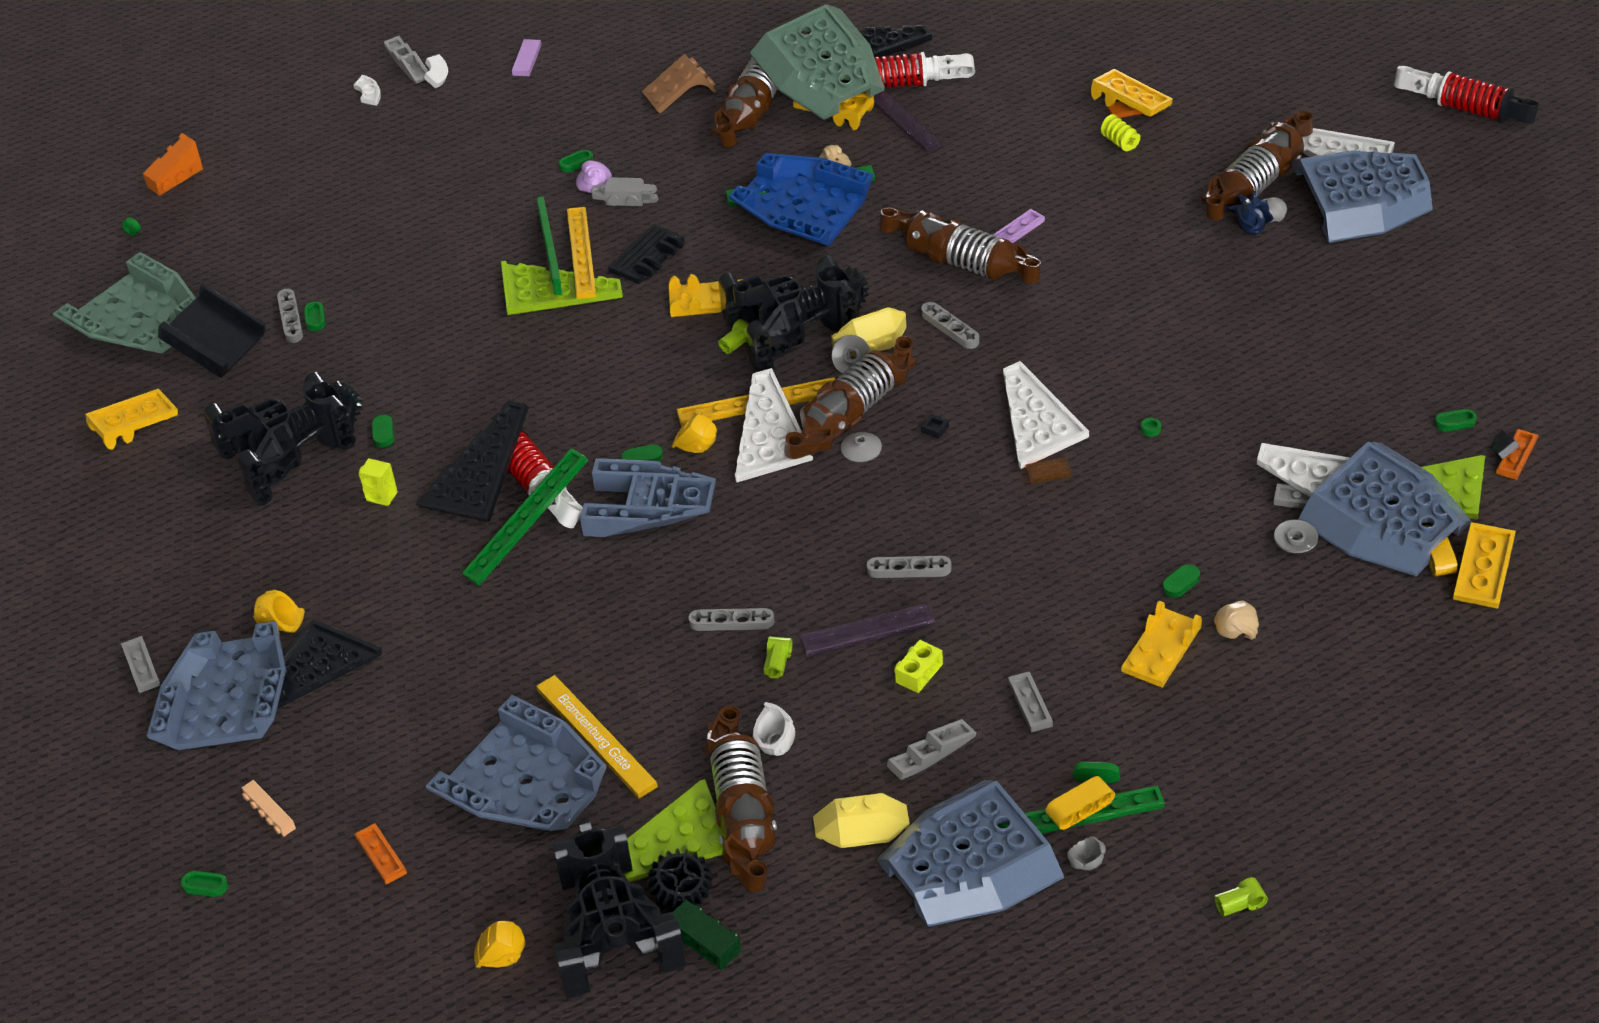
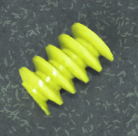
[1101,114,1140,152]

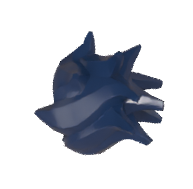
[1229,191,1274,235]

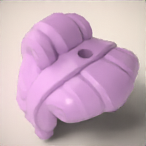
[576,161,612,193]

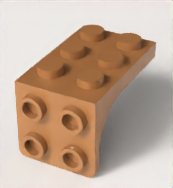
[642,54,716,113]

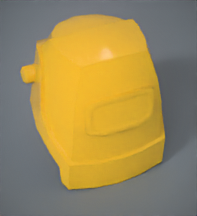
[672,414,717,453]
[253,590,305,633]
[474,921,526,968]

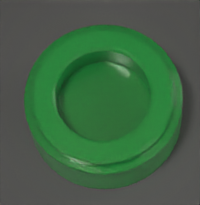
[122,217,141,236]
[1140,418,1161,437]

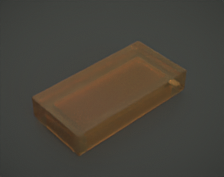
[1025,458,1072,484]

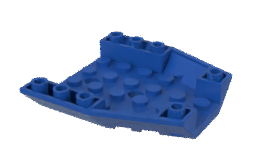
[729,153,873,246]

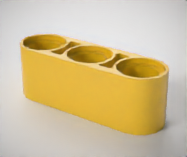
[1422,524,1457,577]
[1045,776,1115,830]

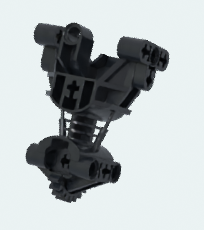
[718,255,869,372]
[204,372,362,505]
[552,818,686,998]

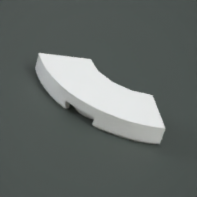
[424,55,448,88]
[354,75,381,106]

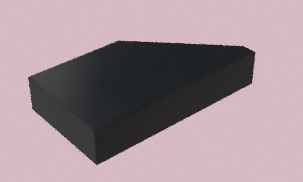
[1491,430,1519,459]

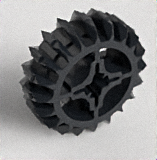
[648,848,713,911]

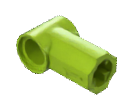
[718,319,749,354]
[764,636,793,678]
[1214,877,1268,916]

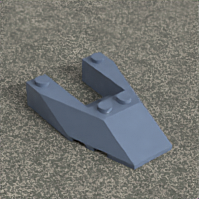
[580,458,716,537]

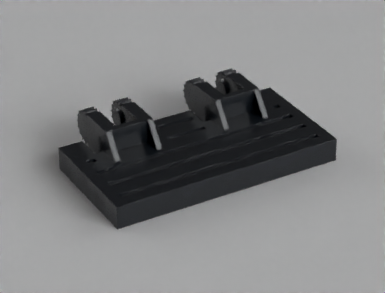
[608,224,685,284]

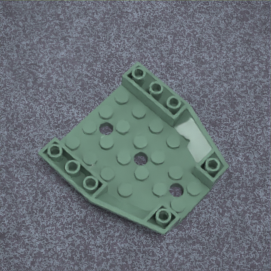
[750,4,885,120]
[53,252,196,353]

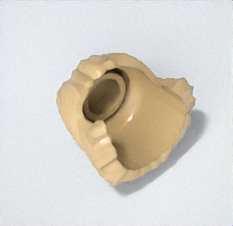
[1214,601,1259,640]

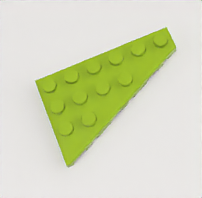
[501,261,623,315]
[1387,455,1485,519]
[624,779,724,882]

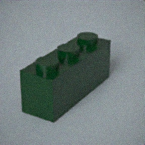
[673,900,741,970]

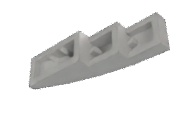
[384,36,428,84]
[887,719,976,780]

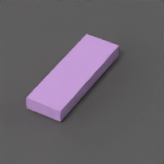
[512,39,541,76]
[991,209,1045,243]

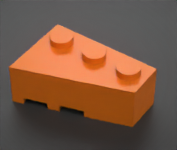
[143,133,203,196]

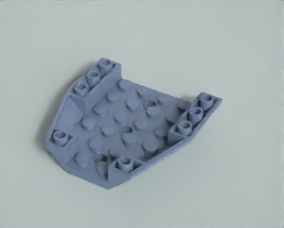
[1291,150,1433,243]
[1298,441,1472,576]
[147,621,286,750]
[425,695,606,831]
[877,780,1064,927]

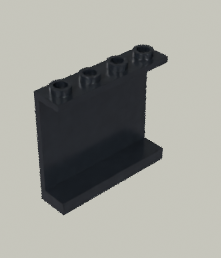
[158,283,266,378]

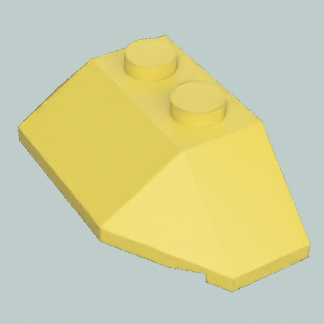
[832,307,906,357]
[813,793,910,848]

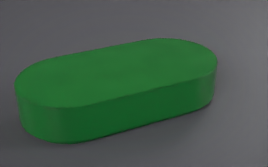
[559,150,594,172]
[304,302,326,331]
[1435,409,1477,432]
[372,415,394,448]
[621,445,663,462]
[1163,565,1200,598]
[1073,762,1120,784]
[181,871,228,897]

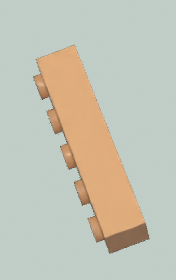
[242,780,296,837]

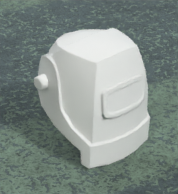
[753,702,795,756]

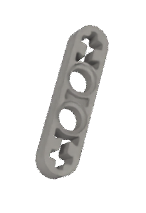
[277,289,303,343]
[921,302,980,349]
[867,556,952,578]
[689,608,774,631]

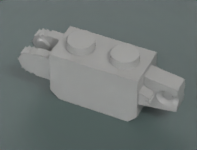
[592,177,659,206]

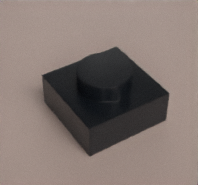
[921,414,949,439]

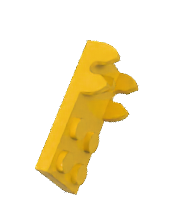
[1091,69,1173,117]
[793,93,874,130]
[669,274,744,317]
[85,389,178,450]
[1453,522,1516,609]
[1121,601,1202,688]

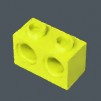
[359,458,398,506]
[894,640,943,693]

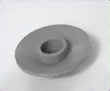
[832,335,870,375]
[841,432,882,462]
[1274,520,1318,553]

